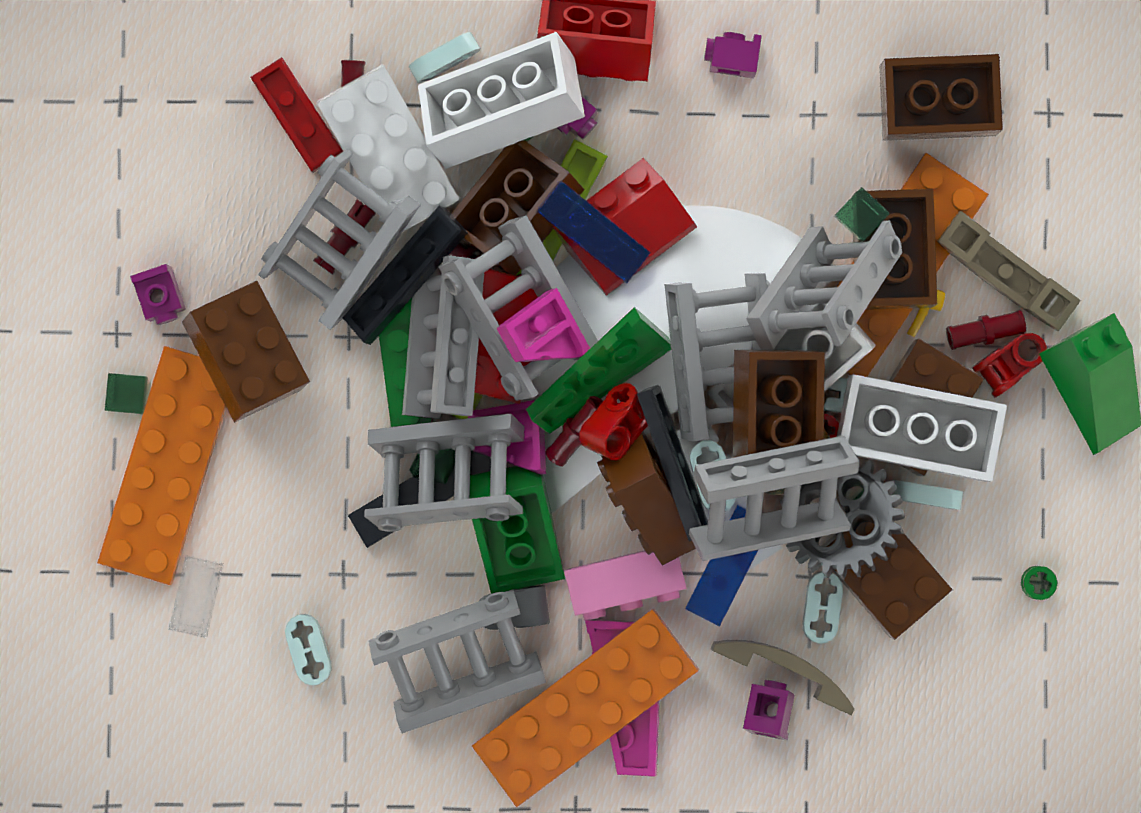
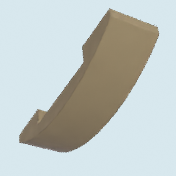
[937,211,1081,331]
[710,640,855,716]

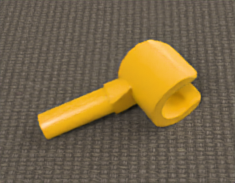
[907,290,945,338]

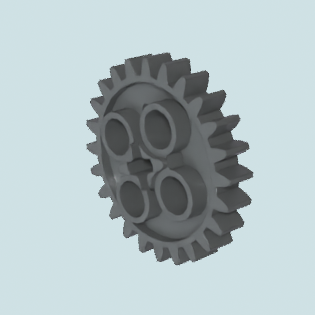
[780,456,905,580]

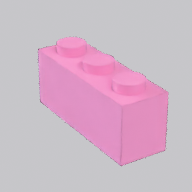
[564,550,687,621]

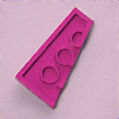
[585,620,660,777]

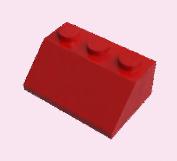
[537,0,656,82]
[553,158,697,296]

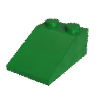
[1039,313,1141,455]
[469,466,565,594]

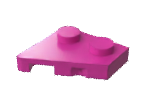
[496,288,590,362]
[468,400,546,474]

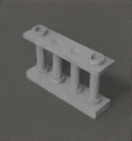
[258,149,421,330]
[438,215,598,400]
[746,220,902,350]
[402,256,484,419]
[664,273,774,441]
[364,414,524,532]
[689,436,859,561]
[368,590,546,733]

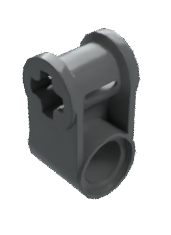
[478,585,550,630]

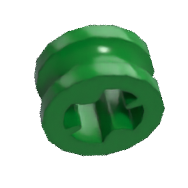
[1020,566,1058,600]

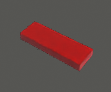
[250,57,343,173]

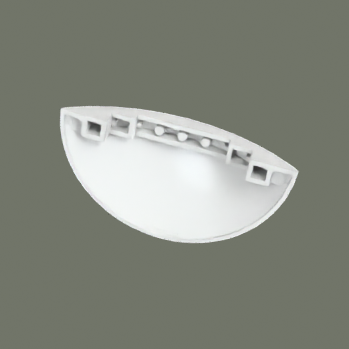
[508,206,834,514]

